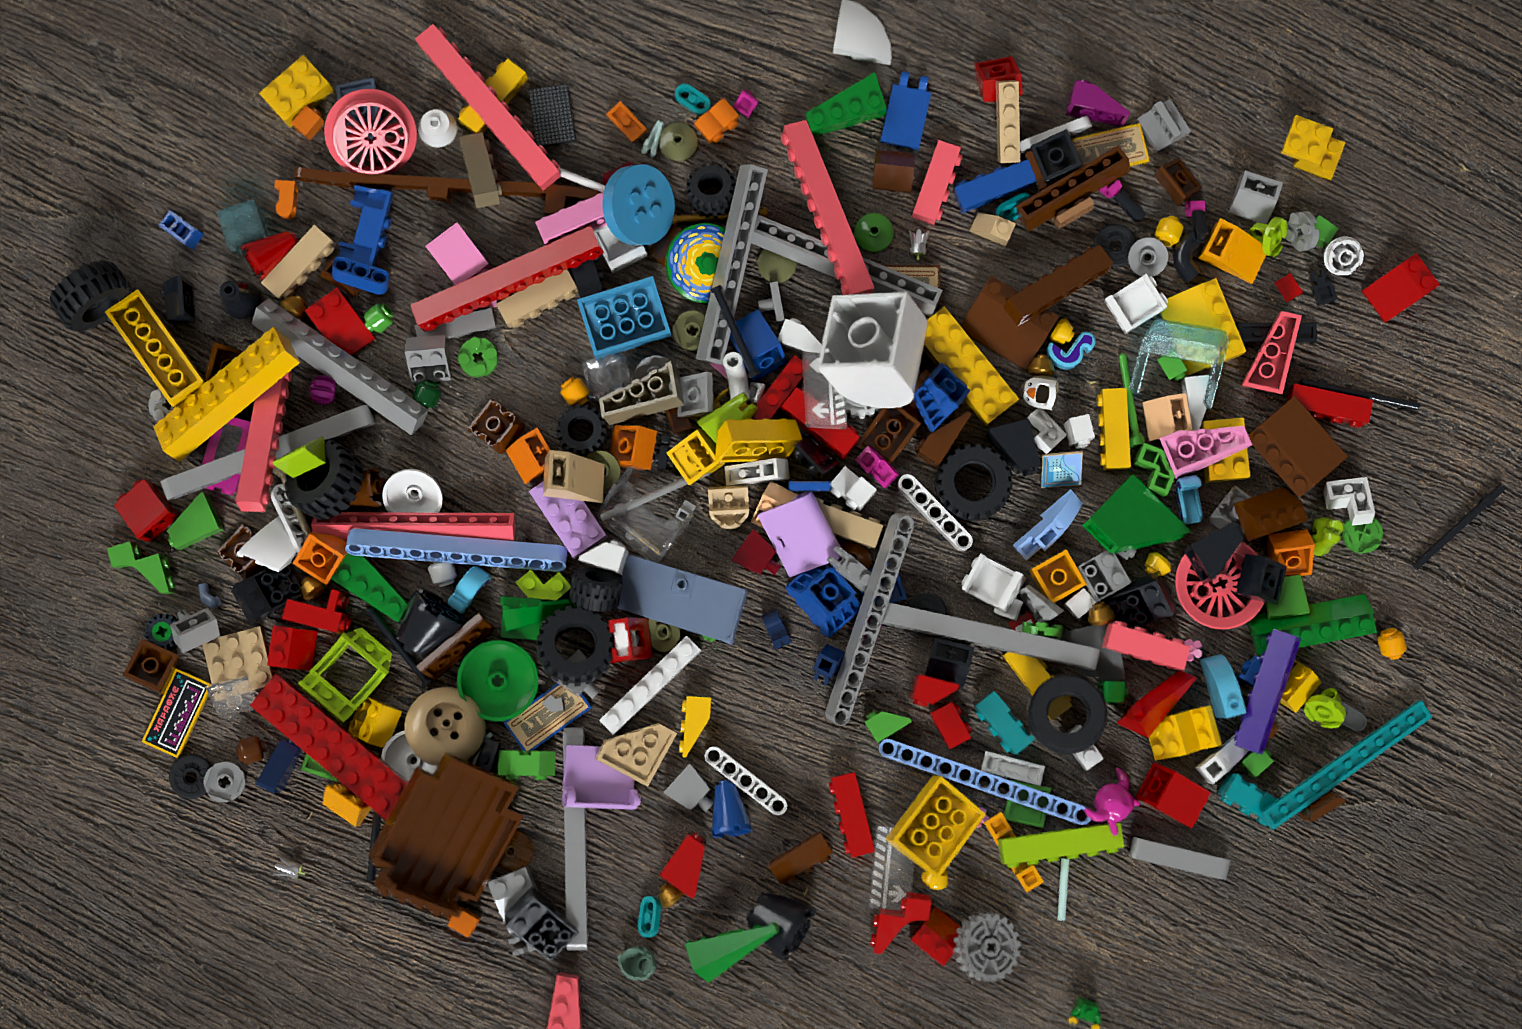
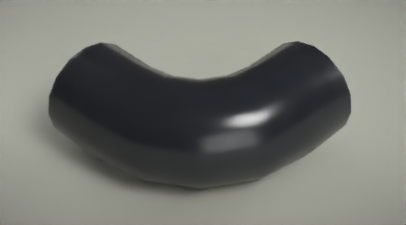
[1173,229,1203,284]

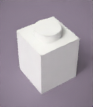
[1063,588,1096,619]

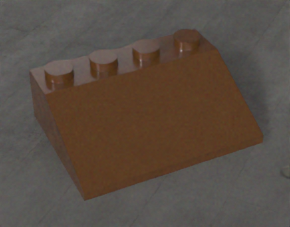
[960,276,1059,371]
[1248,396,1348,498]

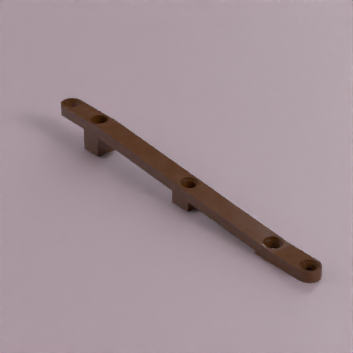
[294,167,601,216]

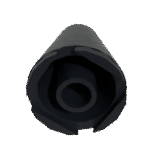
[219,280,262,320]

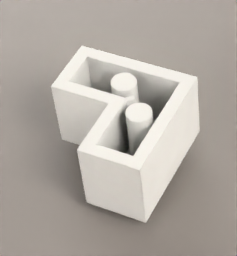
[830,466,877,512]
[1323,477,1375,526]

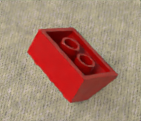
[909,675,959,707]

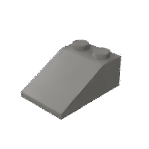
[487,865,538,938]

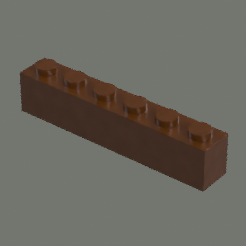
[1016,145,1130,232]
[1004,245,1114,326]

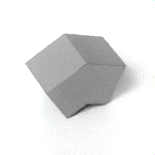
[675,500,696,523]
[542,694,565,712]

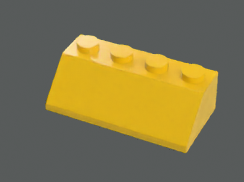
[715,418,802,462]

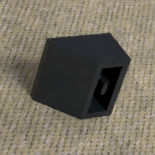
[925,638,974,687]

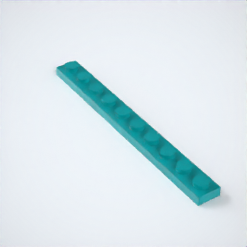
[1260,700,1432,830]

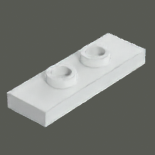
[981,751,1045,786]

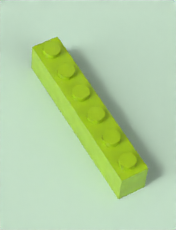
[997,822,1124,868]

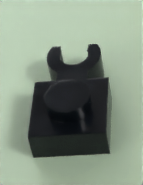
[1309,269,1338,307]
[655,434,671,470]

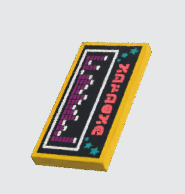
[142,668,212,758]

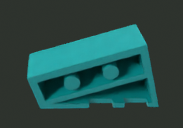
[974,691,1035,755]

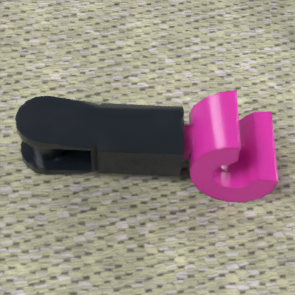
[1100,180,1145,222]
[1185,201,1208,244]

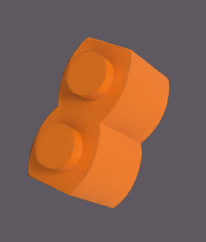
[694,98,740,144]

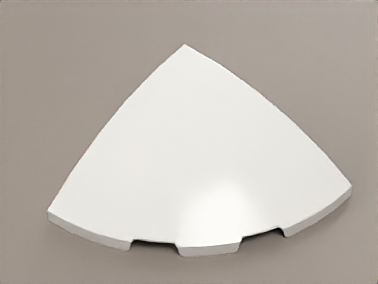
[833,0,891,65]

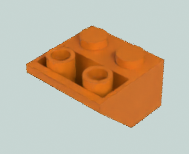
[505,428,551,484]

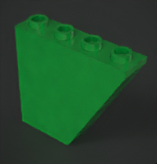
[1082,474,1190,554]

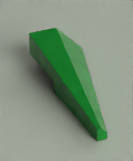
[503,599,584,632]
[685,922,779,983]

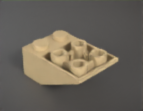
[543,450,605,503]

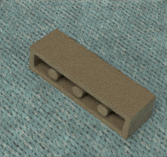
[459,132,502,208]

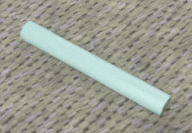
[1057,858,1069,921]

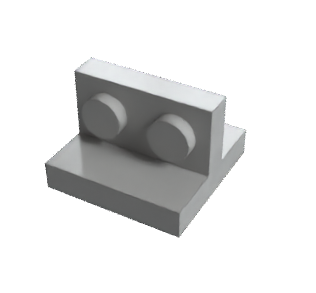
[1136,99,1191,153]
[678,372,714,418]

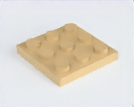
[202,626,274,700]

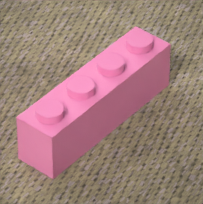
[535,193,607,245]

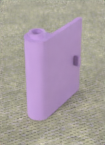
[757,490,842,577]
[562,745,641,810]

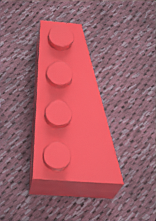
[1240,311,1302,394]
[1102,621,1190,670]
[547,972,582,1029]

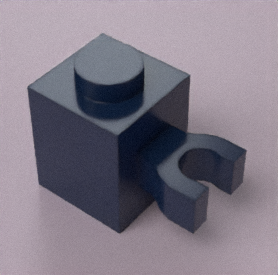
[813,644,845,685]

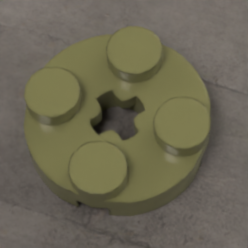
[673,310,705,351]

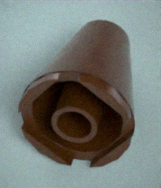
[349,467,386,507]

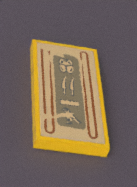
[1073,123,1150,167]

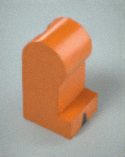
[275,180,299,220]

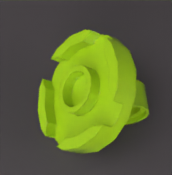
[1248,217,1288,257]
[1304,688,1346,728]

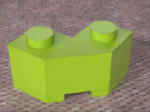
[515,570,571,601]

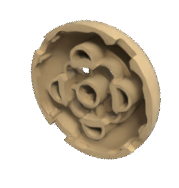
[404,687,486,767]

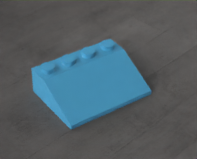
[577,276,671,360]

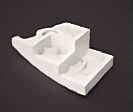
[236,516,304,572]

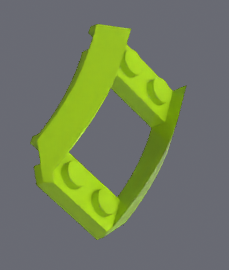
[298,628,392,723]

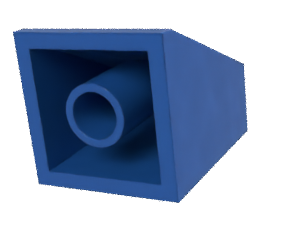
[729,310,788,382]

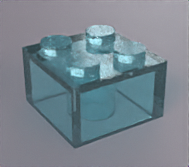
[216,199,270,254]

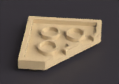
[595,723,677,787]

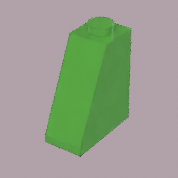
[167,492,224,550]

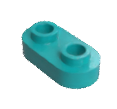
[675,84,711,116]
[996,193,1031,222]
[638,896,661,937]

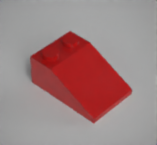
[1361,253,1440,323]
[305,288,375,356]

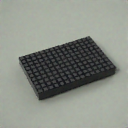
[529,84,576,147]

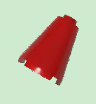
[240,231,299,280]

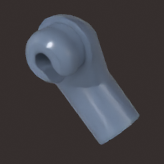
[198,583,222,609]

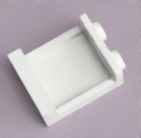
[595,225,648,274]
[1104,274,1168,334]
[962,554,1026,613]

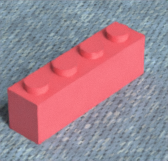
[912,140,962,225]

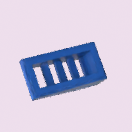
[159,210,203,249]

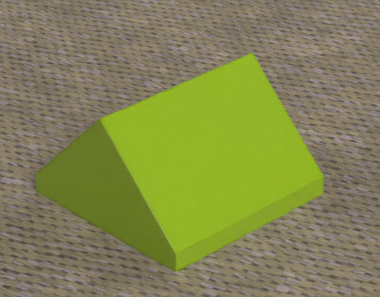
[273,436,325,478]

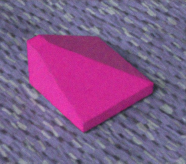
[733,89,759,118]

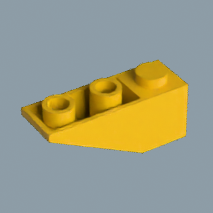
[679,696,712,757]

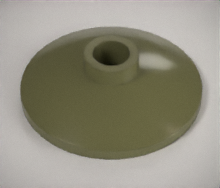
[659,123,698,161]
[586,450,621,489]
[648,618,680,652]

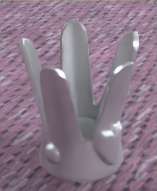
[909,229,929,260]
[273,855,305,880]

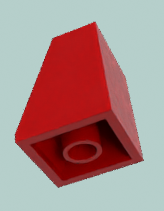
[114,479,180,542]
[1135,762,1211,828]
[660,832,706,899]

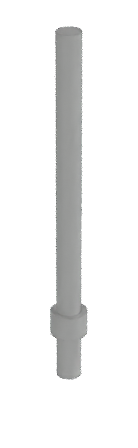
[600,473,711,522]

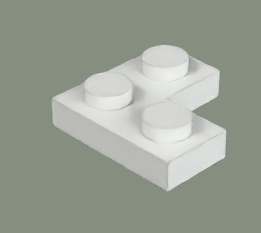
[1027,408,1067,454]

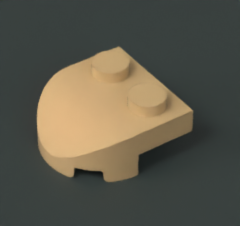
[708,485,749,529]

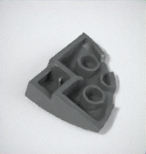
[1056,621,1125,681]

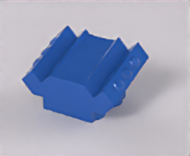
[913,363,971,432]
[786,564,861,638]

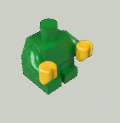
[1068,996,1101,1029]

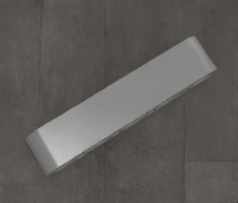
[1129,837,1231,880]

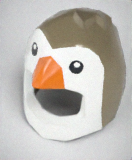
[1021,375,1059,410]

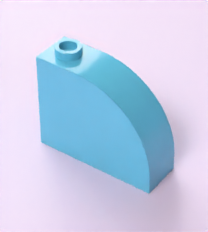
[1200,654,1246,718]

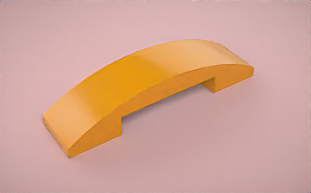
[984,812,1044,893]

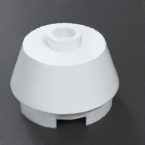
[418,109,457,147]
[1323,236,1364,275]

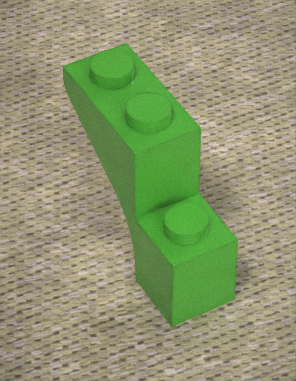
[107,541,175,594]

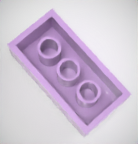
[529,481,608,559]

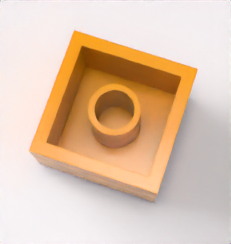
[1029,549,1087,603]

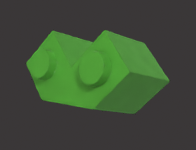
[1133,443,1175,497]
[498,750,556,780]

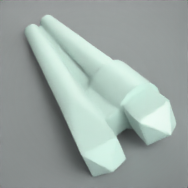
[641,120,663,157]

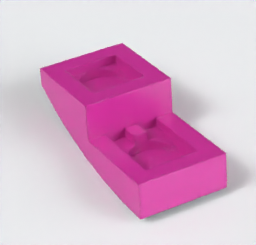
[855,446,900,488]

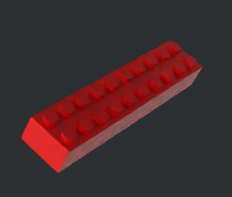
[250,674,408,821]

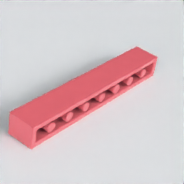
[236,371,292,512]

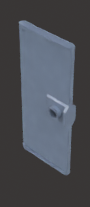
[616,554,748,645]

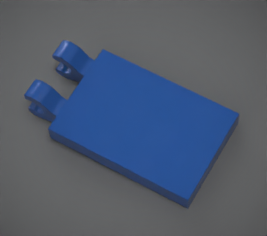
[880,71,931,151]

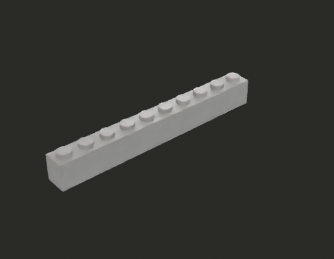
[696,164,768,365]
[751,215,942,317]
[252,298,428,435]

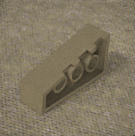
[599,361,684,425]

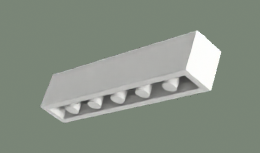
[599,636,701,735]

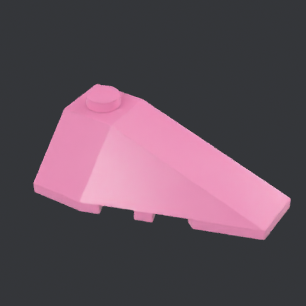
[1160,426,1252,479]

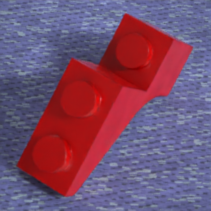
[870,892,931,954]

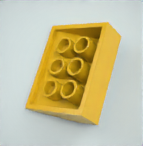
[1160,278,1246,376]
[885,775,986,879]

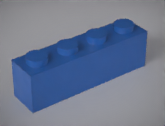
[953,159,1037,213]

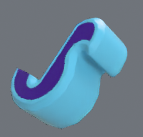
[1046,332,1096,370]
[1175,475,1203,524]
[448,565,491,614]

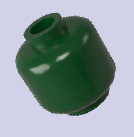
[413,379,442,409]

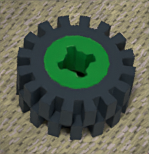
[144,614,179,650]

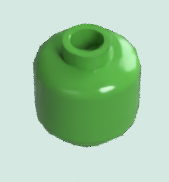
[364,303,394,333]

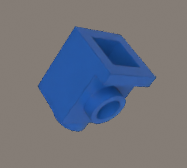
[1235,655,1262,688]

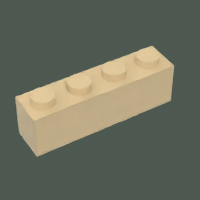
[996,80,1020,163]
[261,225,336,301]
[496,269,578,328]
[815,497,883,549]

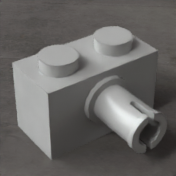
[170,608,220,653]

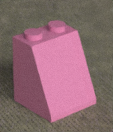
[426,223,491,285]

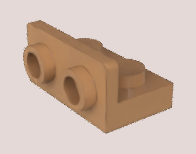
[1051,197,1094,230]

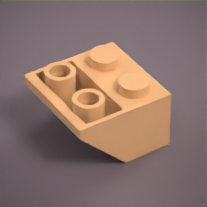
[1142,393,1193,441]
[751,481,798,529]

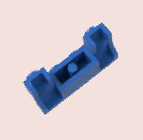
[335,185,393,267]

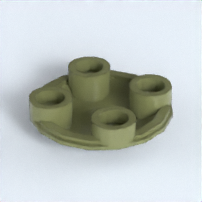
[757,249,797,283]

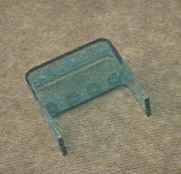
[1129,319,1229,409]

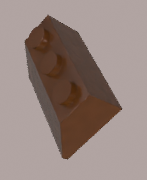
[1233,487,1308,541]
[768,831,833,886]

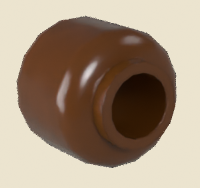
[235,736,267,765]

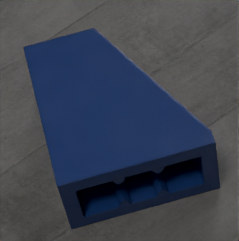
[255,738,303,793]

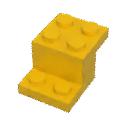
[1281,115,1345,180]
[667,429,727,485]
[1149,705,1222,761]

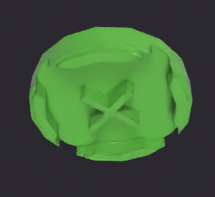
[1342,517,1383,554]

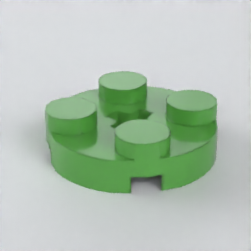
[458,337,498,377]
[1022,622,1063,639]

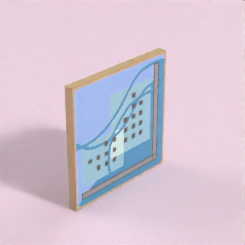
[1041,451,1083,488]

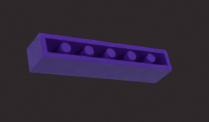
[1234,629,1301,755]

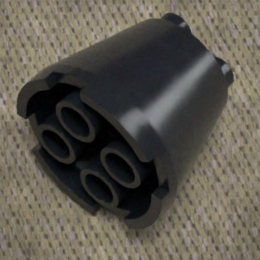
[396,588,467,659]
[746,892,817,962]

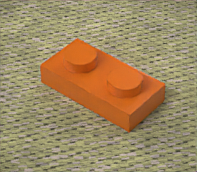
[606,101,647,144]

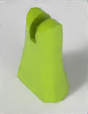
[697,392,758,443]
[1311,517,1344,556]

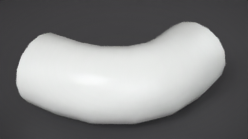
[723,352,750,403]

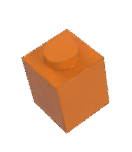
[291,106,325,140]
[447,906,481,938]

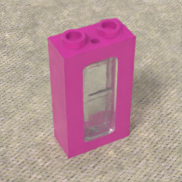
[202,418,251,496]

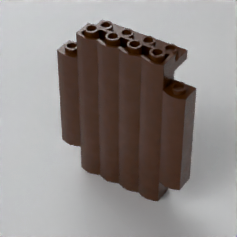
[368,752,523,918]

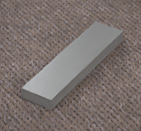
[415,308,497,339]

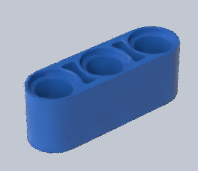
[332,257,389,295]

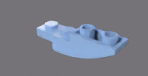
[1013,489,1083,561]

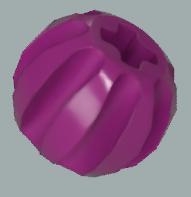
[310,375,337,405]

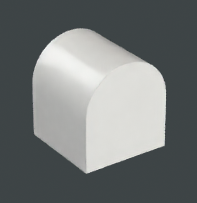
[817,292,928,408]

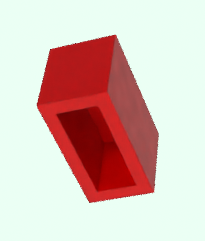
[929,702,972,749]

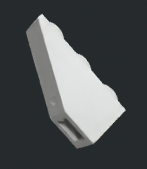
[1195,735,1250,784]

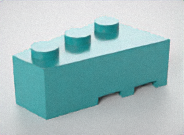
[1217,773,1277,827]

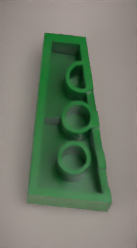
[331,553,409,623]

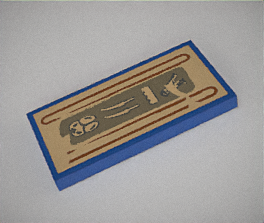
[503,683,592,751]

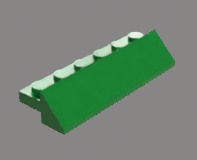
[1247,594,1377,656]

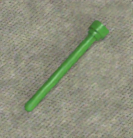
[1118,353,1145,447]

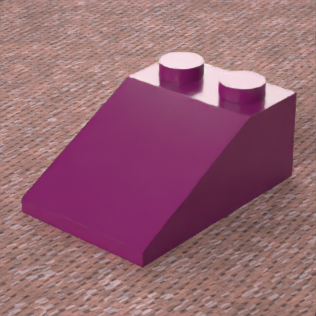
[1065,80,1130,127]

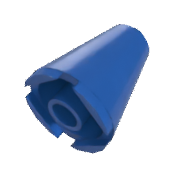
[712,780,752,838]

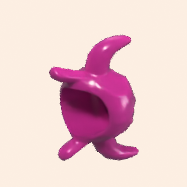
[1084,767,1140,836]

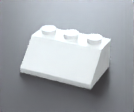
[579,540,630,575]

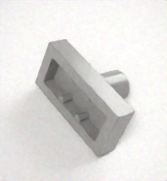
[758,281,785,325]

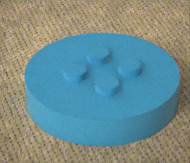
[602,164,675,245]

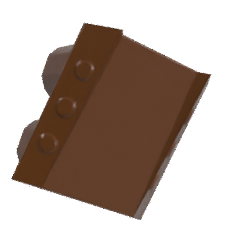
[468,399,525,454]
[217,524,264,580]
[1298,789,1345,822]

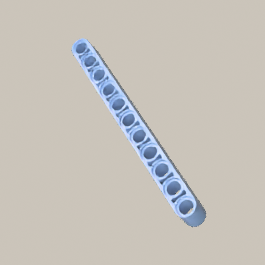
[345,528,567,572]
[879,739,1091,825]

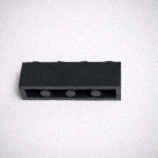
[571,258,607,298]

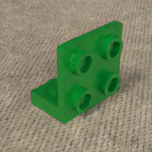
[500,596,544,640]

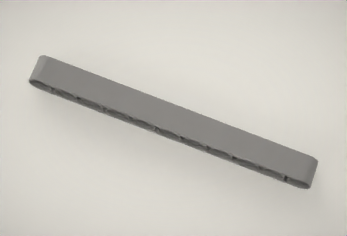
[160,404,375,501]
[825,513,914,726]
[882,603,1100,671]
[563,727,589,951]

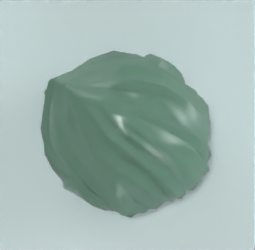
[617,945,657,981]

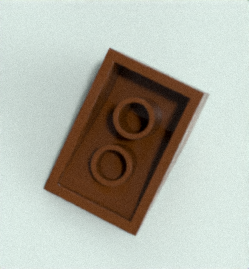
[857,404,924,465]
[916,412,972,469]

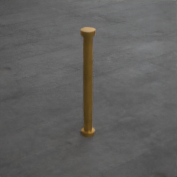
[673,207,768,226]

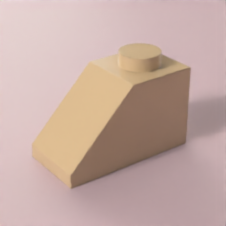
[970,213,1016,247]

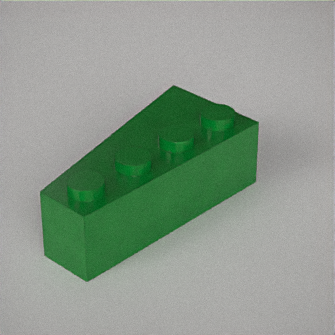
[805,72,887,137]

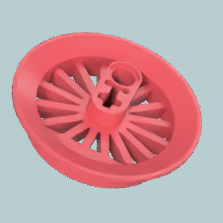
[325,89,417,175]
[1175,542,1264,629]

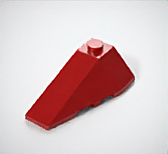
[1117,670,1196,738]

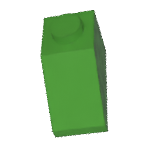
[864,710,912,743]

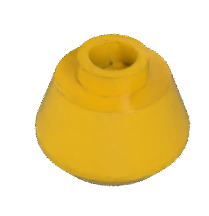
[1050,318,1075,344]
[1145,552,1171,576]
[921,869,948,890]

